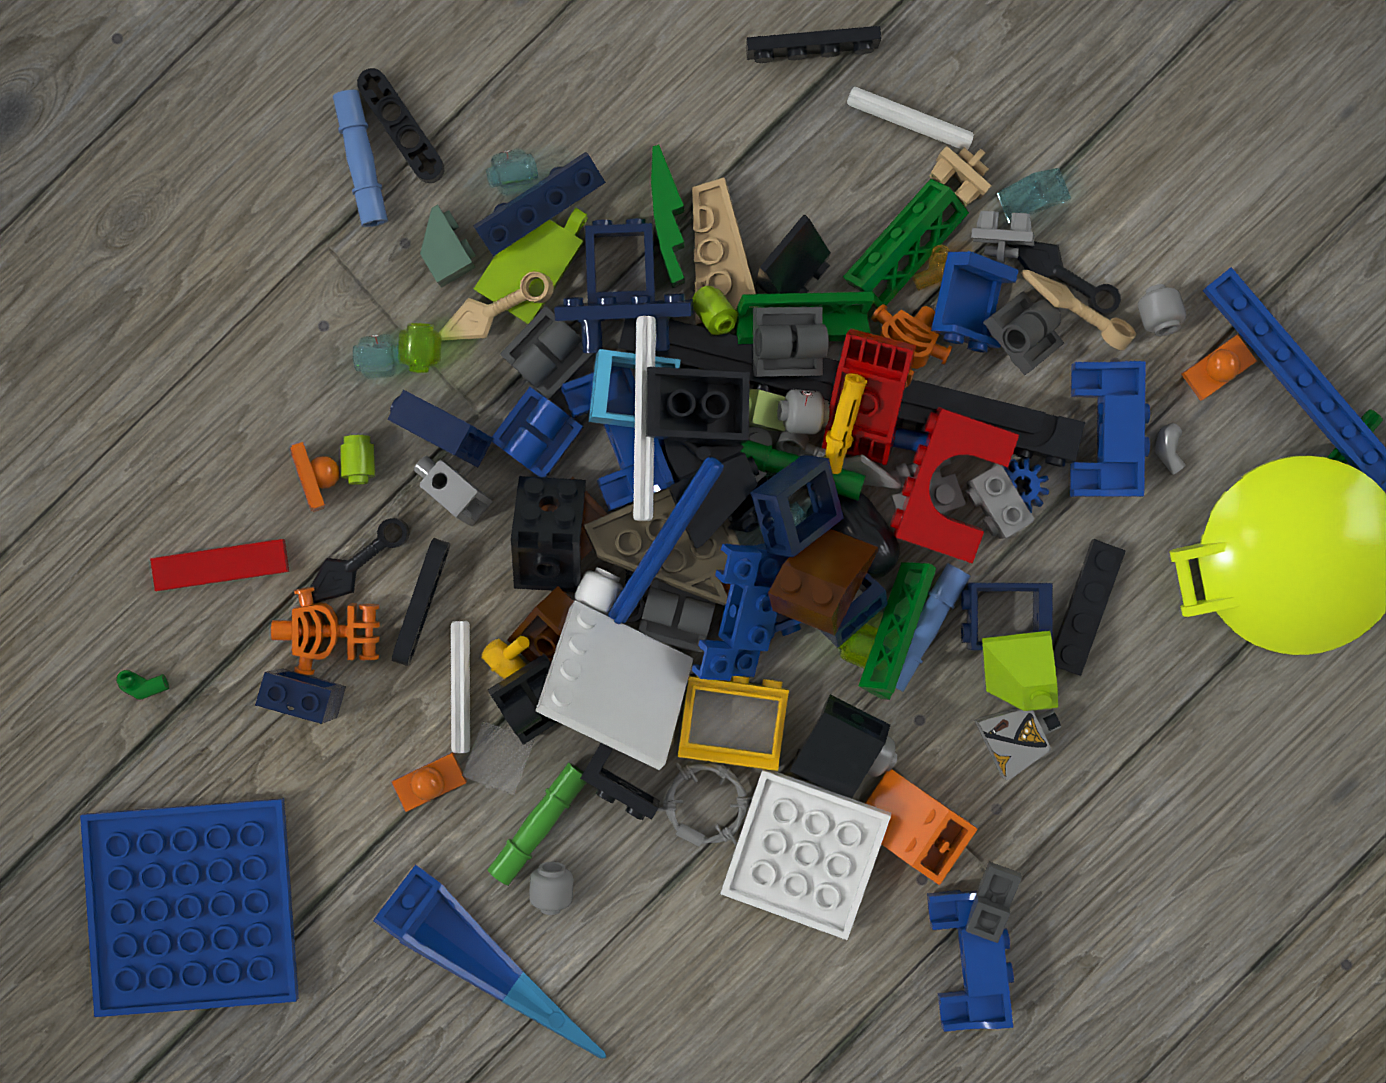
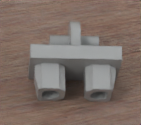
[971,211,1035,264]

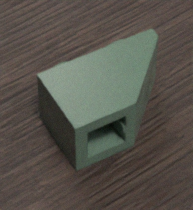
[420,204,476,288]

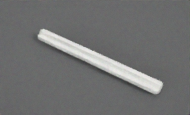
[633,316,656,521]

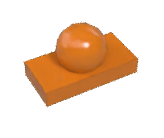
[1181,334,1257,401]
[290,442,340,512]
[392,752,467,812]

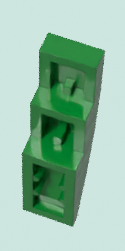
[651,144,685,288]

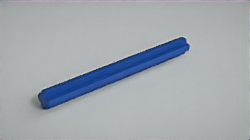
[608,457,724,624]

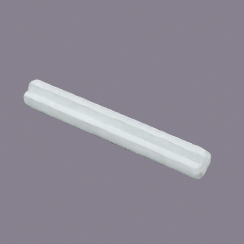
[847,87,974,150]
[451,621,470,753]

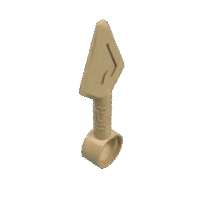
[1021,270,1136,350]
[437,271,554,341]

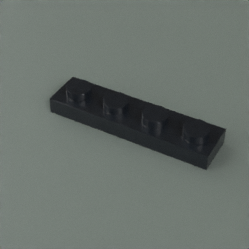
[746,26,881,63]
[1053,539,1126,676]

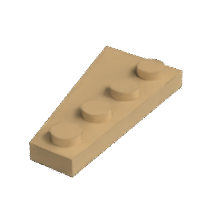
[692,178,759,326]

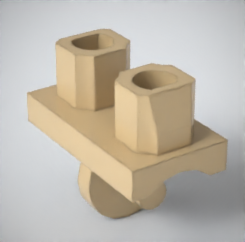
[929,146,992,207]

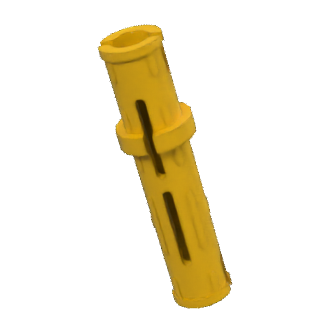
[824,374,867,474]

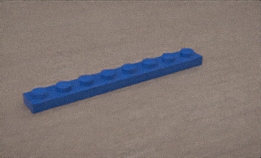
[1202,267,1386,491]

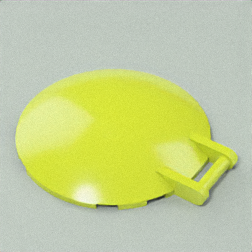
[1169,455,1386,655]

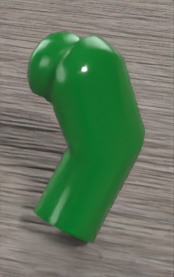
[116,670,169,700]

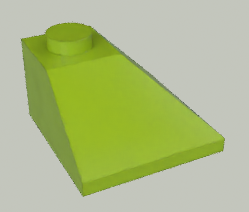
[982,631,1058,711]

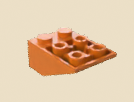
[865,769,978,885]

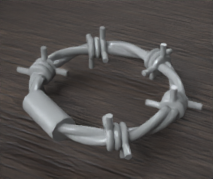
[657,762,753,847]

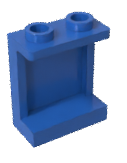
[931,251,1019,353]

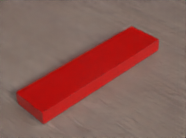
[150,539,290,591]

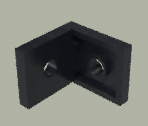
[511,476,586,592]
[580,743,660,821]

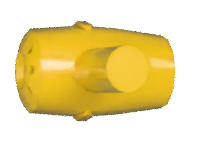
[481,636,529,679]

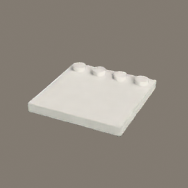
[536,600,694,770]
[720,769,891,940]

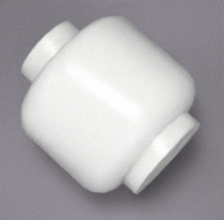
[574,567,623,615]

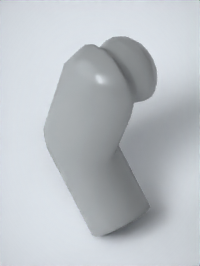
[1155,423,1186,475]

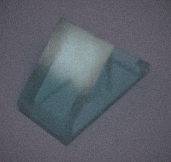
[997,168,1071,224]

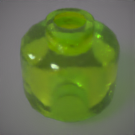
[398,323,442,373]
[836,623,878,669]

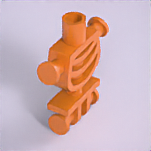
[871,304,953,388]
[271,587,380,675]

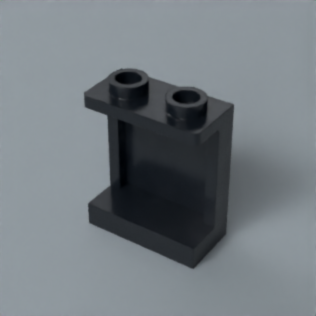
[790,694,890,799]

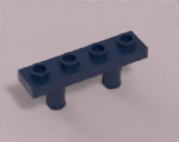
[473,152,606,256]
[554,294,693,353]

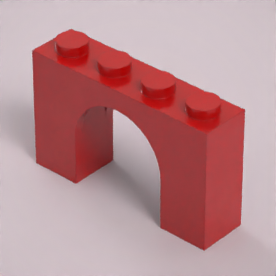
[890,407,1019,564]

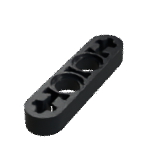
[357,68,444,183]
[392,538,450,666]

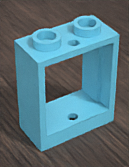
[589,349,681,428]

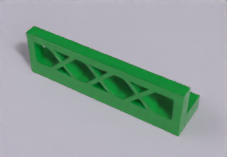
[843,179,969,309]
[735,292,875,344]
[858,562,936,700]

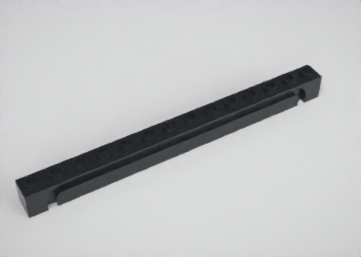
[618,318,1085,467]

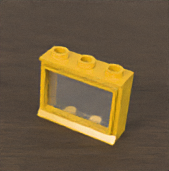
[678,675,789,771]

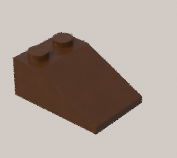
[768,529,878,636]

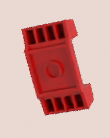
[822,328,917,465]

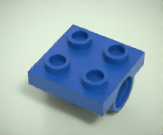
[492,387,584,478]

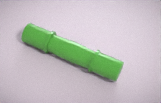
[487,762,587,886]

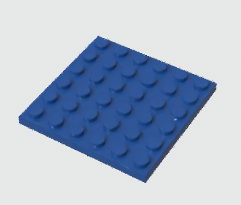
[80,798,299,1017]

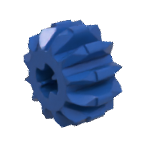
[1002,458,1049,513]

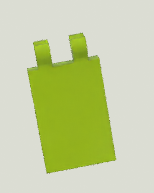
[474,208,588,324]

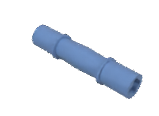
[333,90,388,227]
[896,563,971,692]

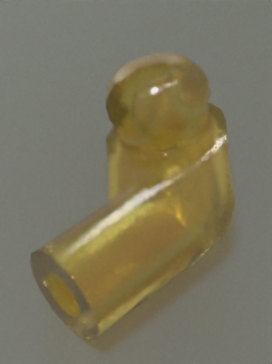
[912,245,950,291]

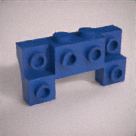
[1070,361,1150,497]
[561,366,673,512]
[692,543,784,681]
[927,890,1014,1032]

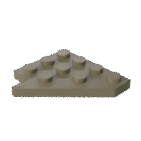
[584,489,740,606]

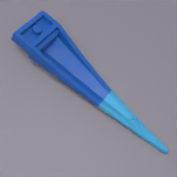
[373,864,606,1058]

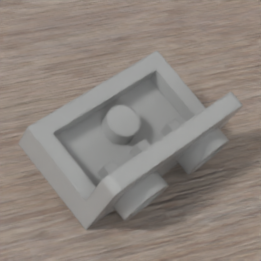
[965,464,1034,539]

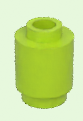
[692,286,738,335]
[340,435,375,485]

